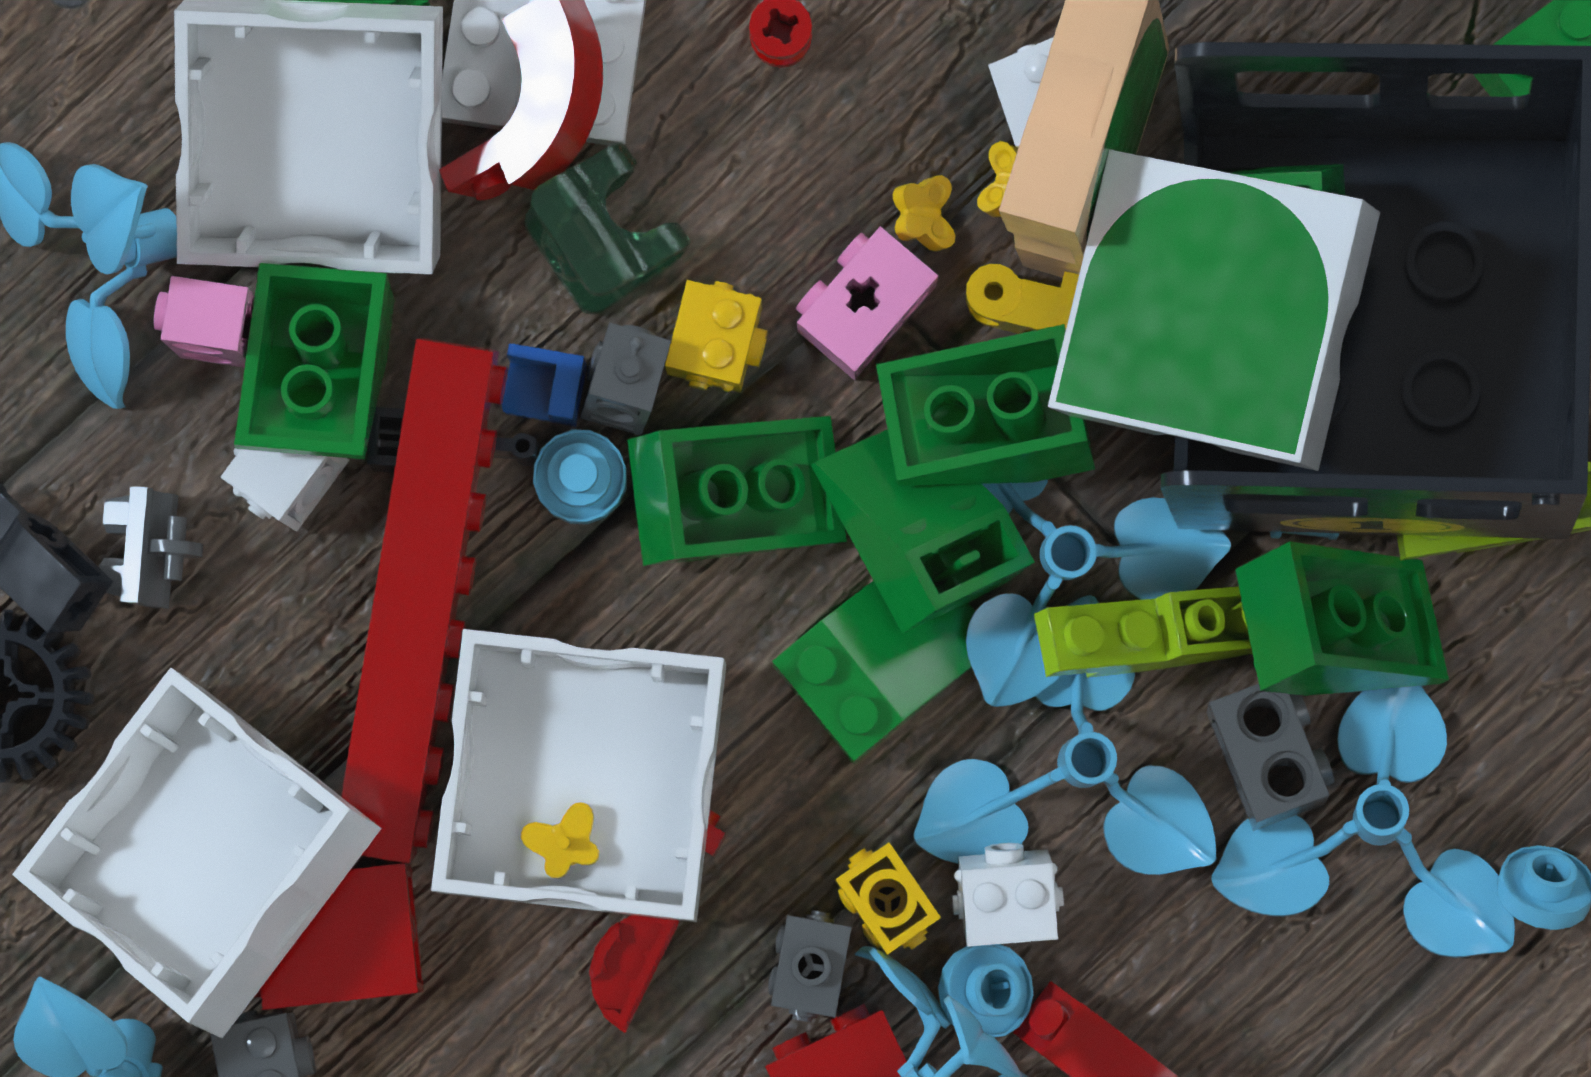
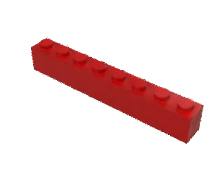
[341,338,508,864]

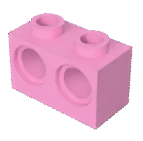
[154,276,255,368]

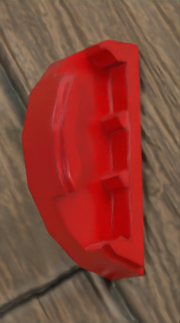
[589,915,680,1033]

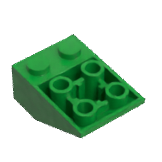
[811,429,1035,634]

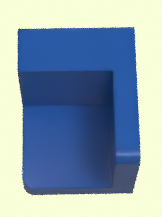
[502,343,588,427]

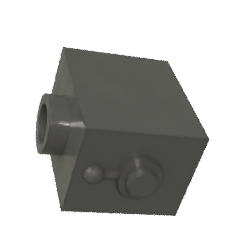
[580,322,671,436]
[768,910,851,1022]
[210,1009,316,1077]

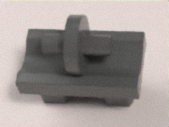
[99,487,204,609]

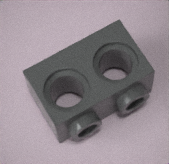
[1206,684,1335,831]

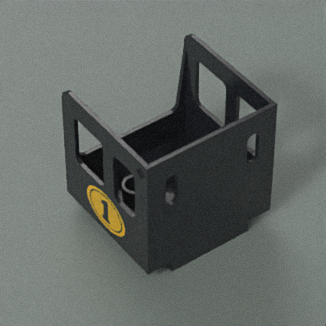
[1160,42,1591,539]

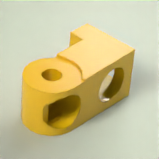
[966,264,1079,334]

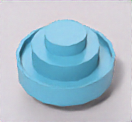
[533,430,627,524]
[1497,845,1591,930]
[938,944,1034,1037]

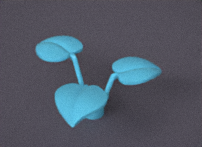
[0,142,177,409]
[966,480,1231,707]
[914,595,1216,875]
[1211,686,1515,958]
[855,946,1029,1077]
[13,977,163,1077]

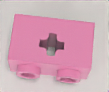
[796,226,938,380]

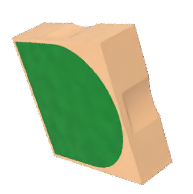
[999,0,1170,277]

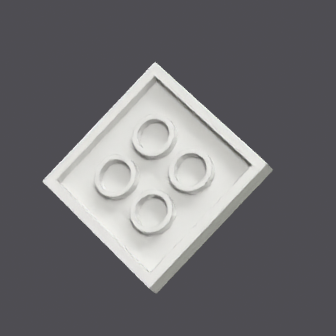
[442,0,646,147]

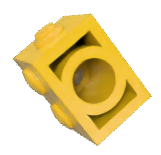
[665,280,768,393]
[835,842,941,955]

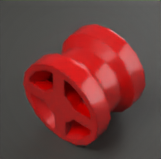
[749,0,812,68]

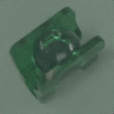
[524,143,691,315]

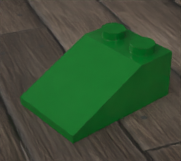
[234,263,395,460]
[876,324,1096,486]
[627,416,847,566]
[1235,541,1449,696]
[772,581,975,765]

